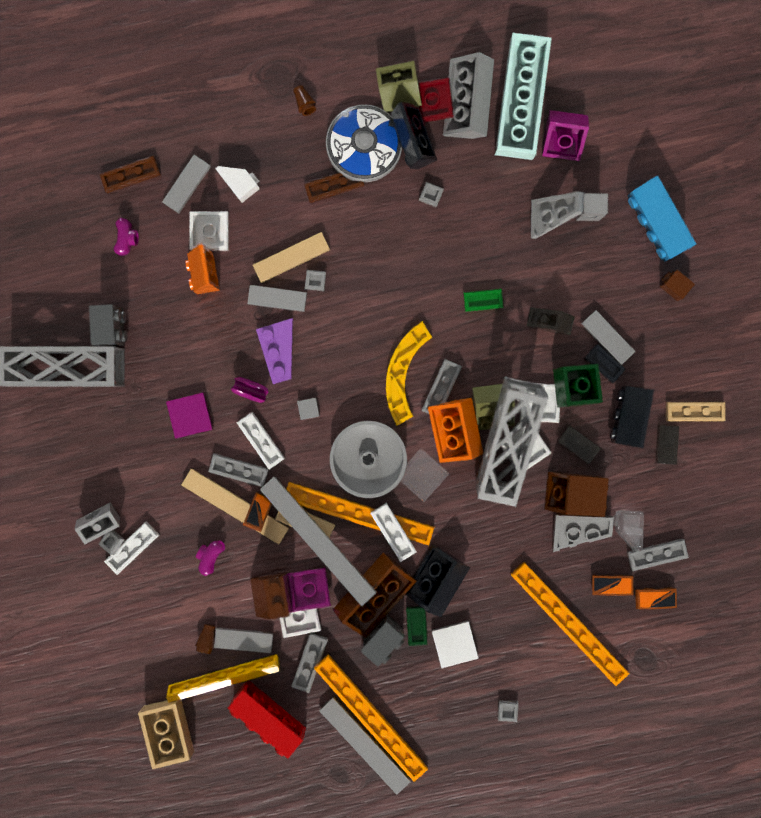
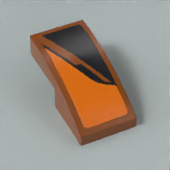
[243,492,272,532]
[592,574,634,596]
[635,587,677,609]

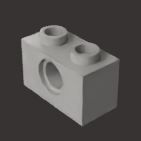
[576,193,608,221]
[75,502,120,545]

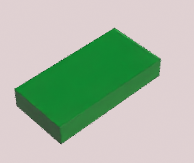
[463,289,504,312]

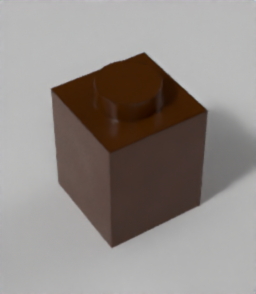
[660,270,695,301]

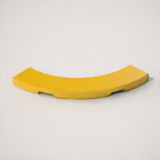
[386,321,432,426]

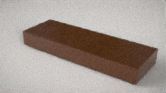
[99,156,161,194]
[304,173,364,203]

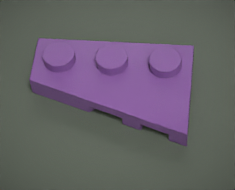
[256,318,293,384]

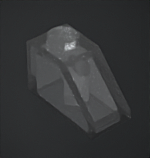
[613,510,644,552]

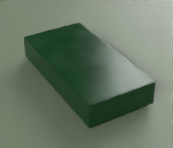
[406,606,428,646]

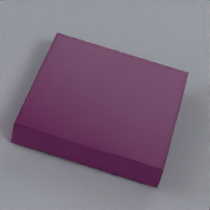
[166,393,213,439]
[288,567,331,612]

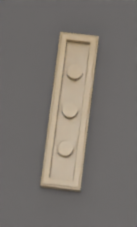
[253,232,330,283]

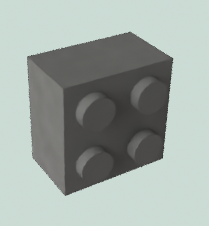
[89,305,127,347]
[360,614,404,667]

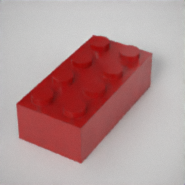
[228,680,306,758]

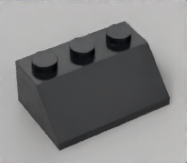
[391,102,437,170]
[610,386,654,448]
[405,544,470,617]

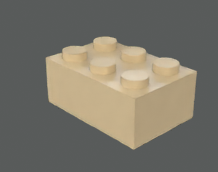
[138,699,194,769]

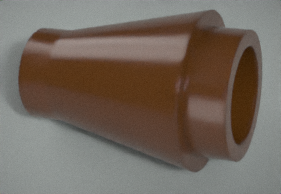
[293,85,316,116]
[195,624,215,654]

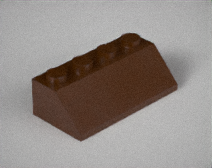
[333,552,416,638]

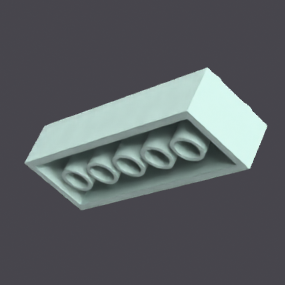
[495,33,551,160]

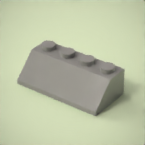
[443,52,494,139]

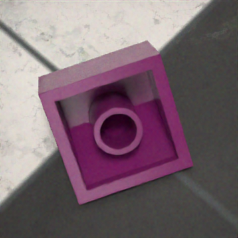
[542,110,589,161]

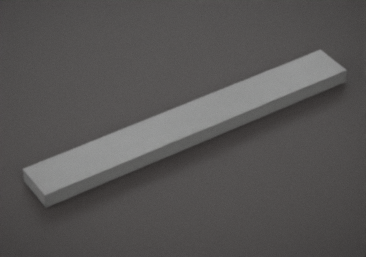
[260,477,377,606]

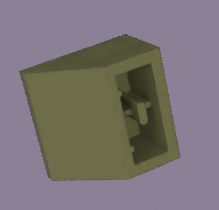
[376,61,422,113]
[472,384,515,430]

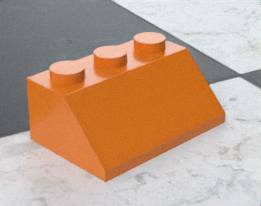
[428,398,483,463]

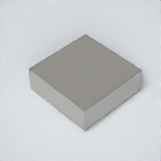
[419,182,444,208]
[305,270,326,291]
[297,398,320,420]
[99,530,125,555]
[497,700,519,722]

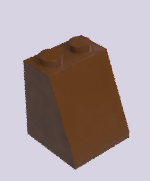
[545,472,609,517]
[250,572,293,620]

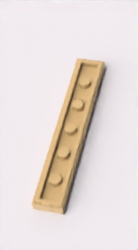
[181,469,289,544]

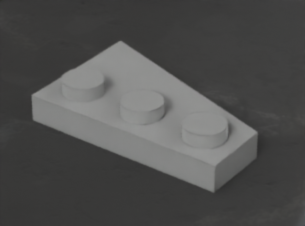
[531,192,583,239]
[552,513,614,552]

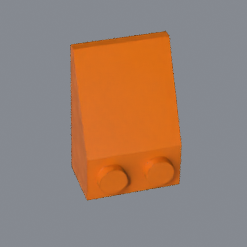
[185,244,220,294]

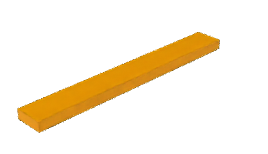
[287,482,434,546]
[510,562,630,686]
[314,654,428,782]

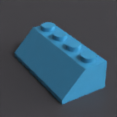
[627,176,696,261]

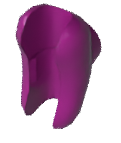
[114,218,139,256]
[231,377,269,403]
[196,540,225,576]

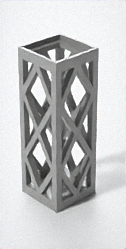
[0,347,125,387]
[475,377,548,507]

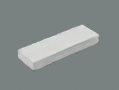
[237,412,285,469]
[370,502,417,562]
[104,521,159,575]

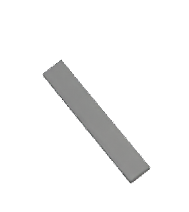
[319,696,411,795]

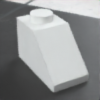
[215,166,260,203]

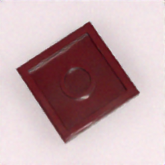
[419,77,454,122]

